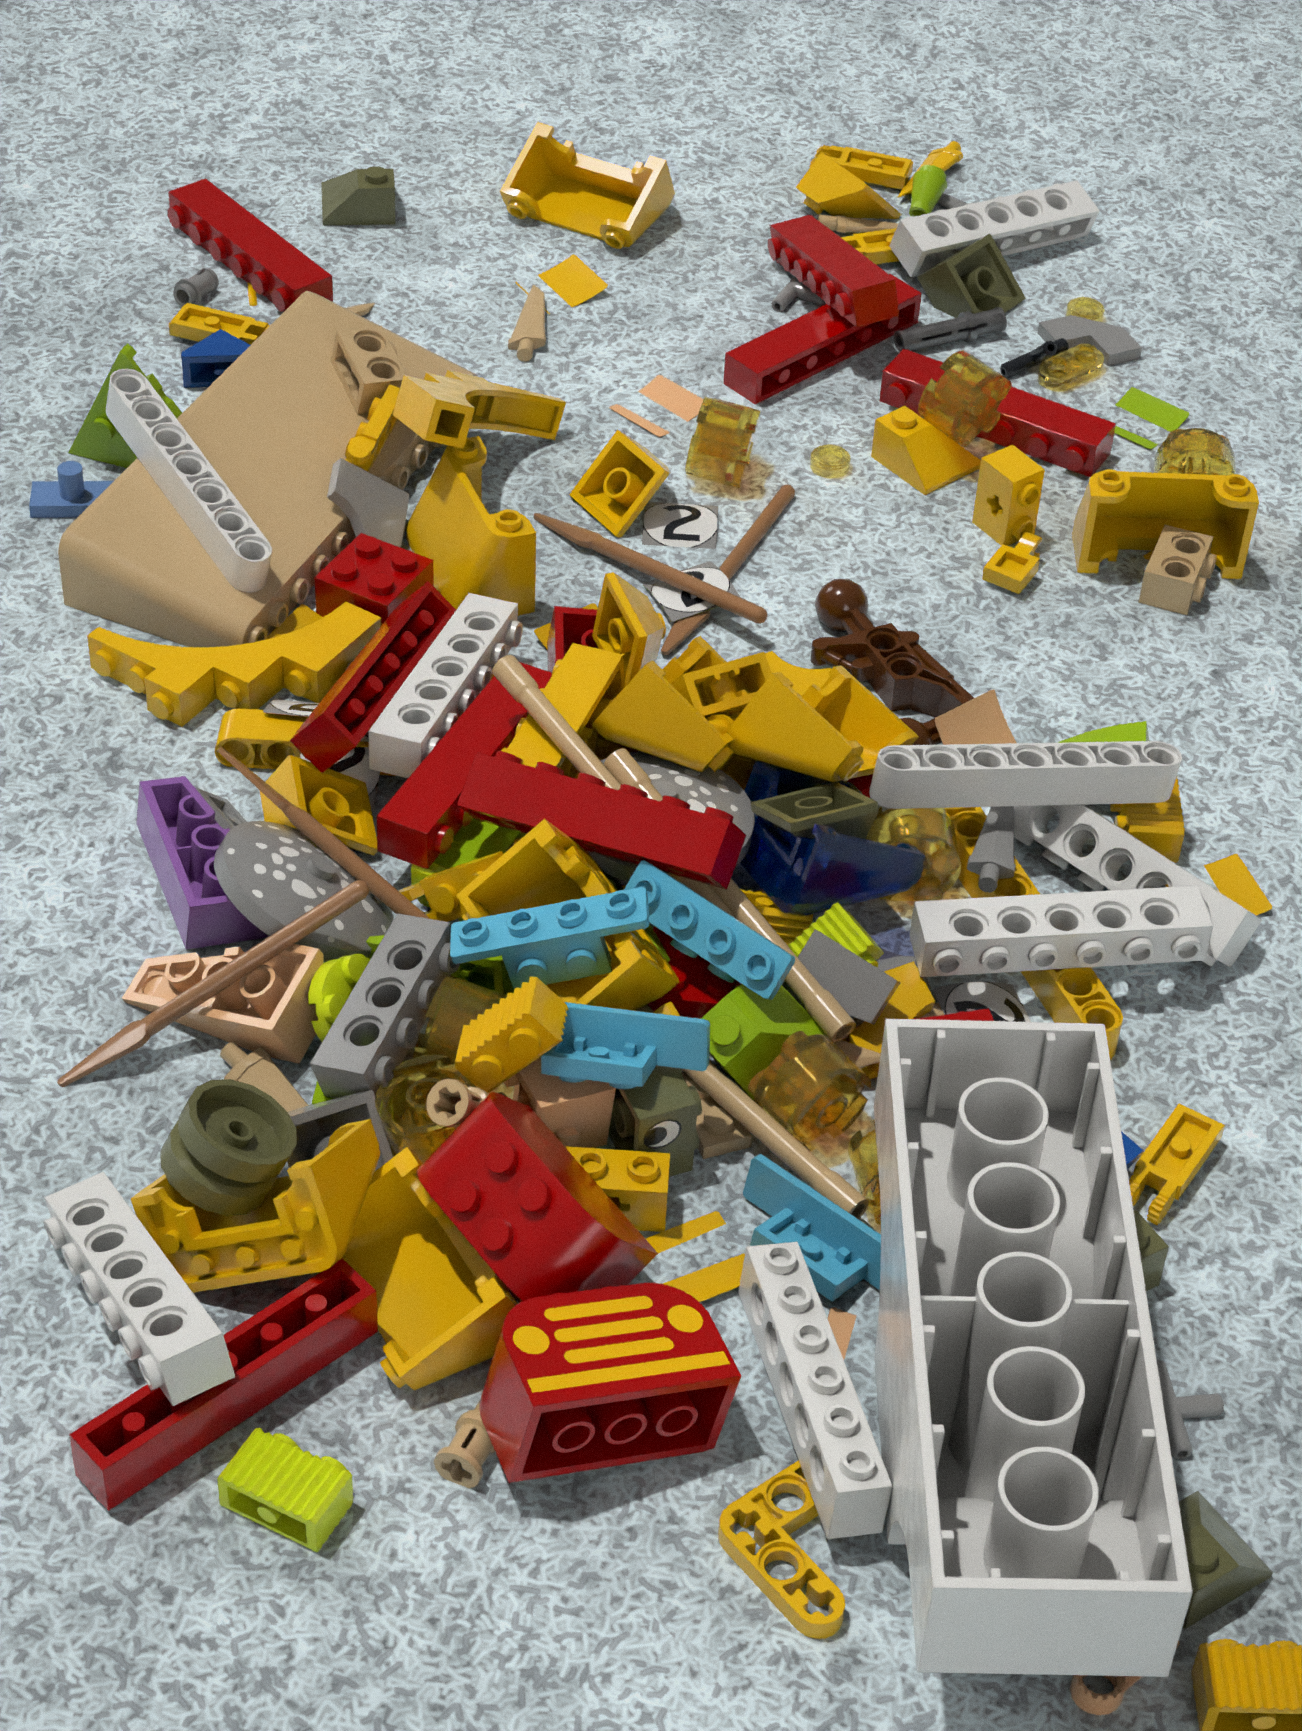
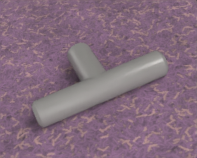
[771,277,826,312]
[1157,1360,1224,1459]

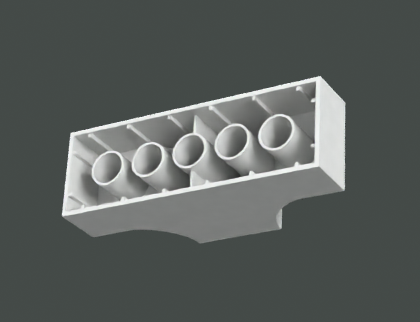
[874,1019,1192,1677]

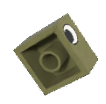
[608,1065,702,1177]

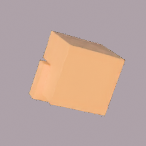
[504,1056,616,1148]

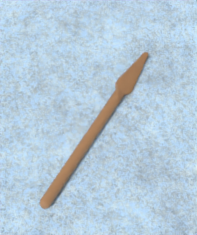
[661,484,795,655]
[533,513,768,624]
[217,747,430,919]
[57,880,370,1087]

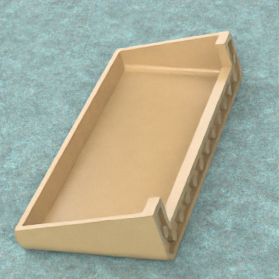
[58,291,478,647]

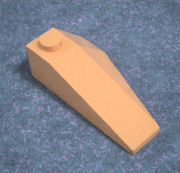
[122,944,324,1064]

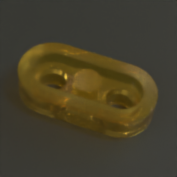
[1037,344,1104,391]

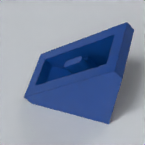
[181,329,250,388]

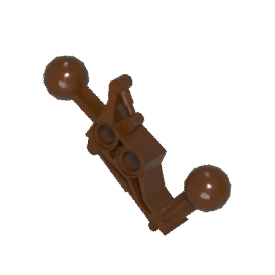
[810,579,974,745]

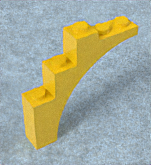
[393,370,566,449]
[87,602,381,727]

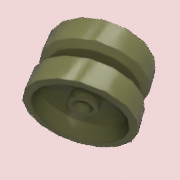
[160,1079,297,1216]

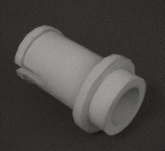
[173,268,219,307]

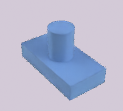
[29,461,114,518]

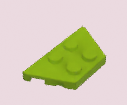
[68,343,182,468]

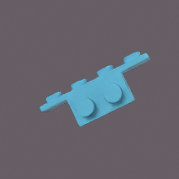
[624,860,795,1000]
[450,887,649,989]
[541,1002,710,1089]
[743,1154,881,1301]

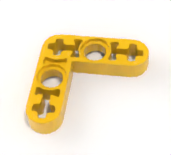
[718,1460,845,1639]

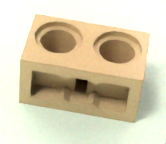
[331,326,410,415]
[1138,524,1217,615]

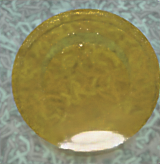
[1066,297,1105,322]
[810,444,851,478]

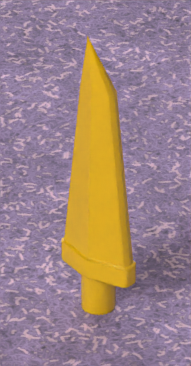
[897,141,963,198]

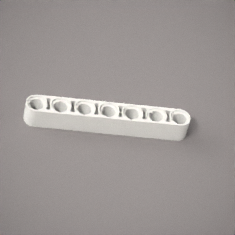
[106,369,272,593]
[869,741,1182,809]

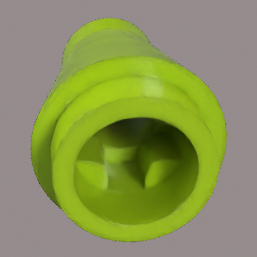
[909,165,948,217]

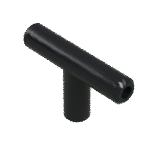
[1000,338,1069,378]

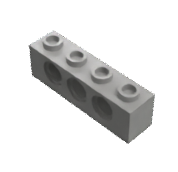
[310,913,460,1105]

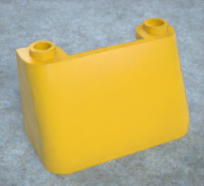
[500,122,675,249]
[406,436,536,616]
[1072,469,1259,579]
[592,636,734,772]
[726,666,919,782]
[456,818,679,1010]
[130,1119,380,1293]
[341,1147,522,1391]

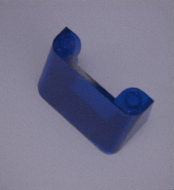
[740,760,925,917]

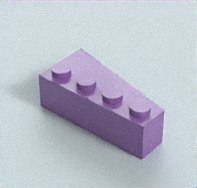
[136,776,269,949]

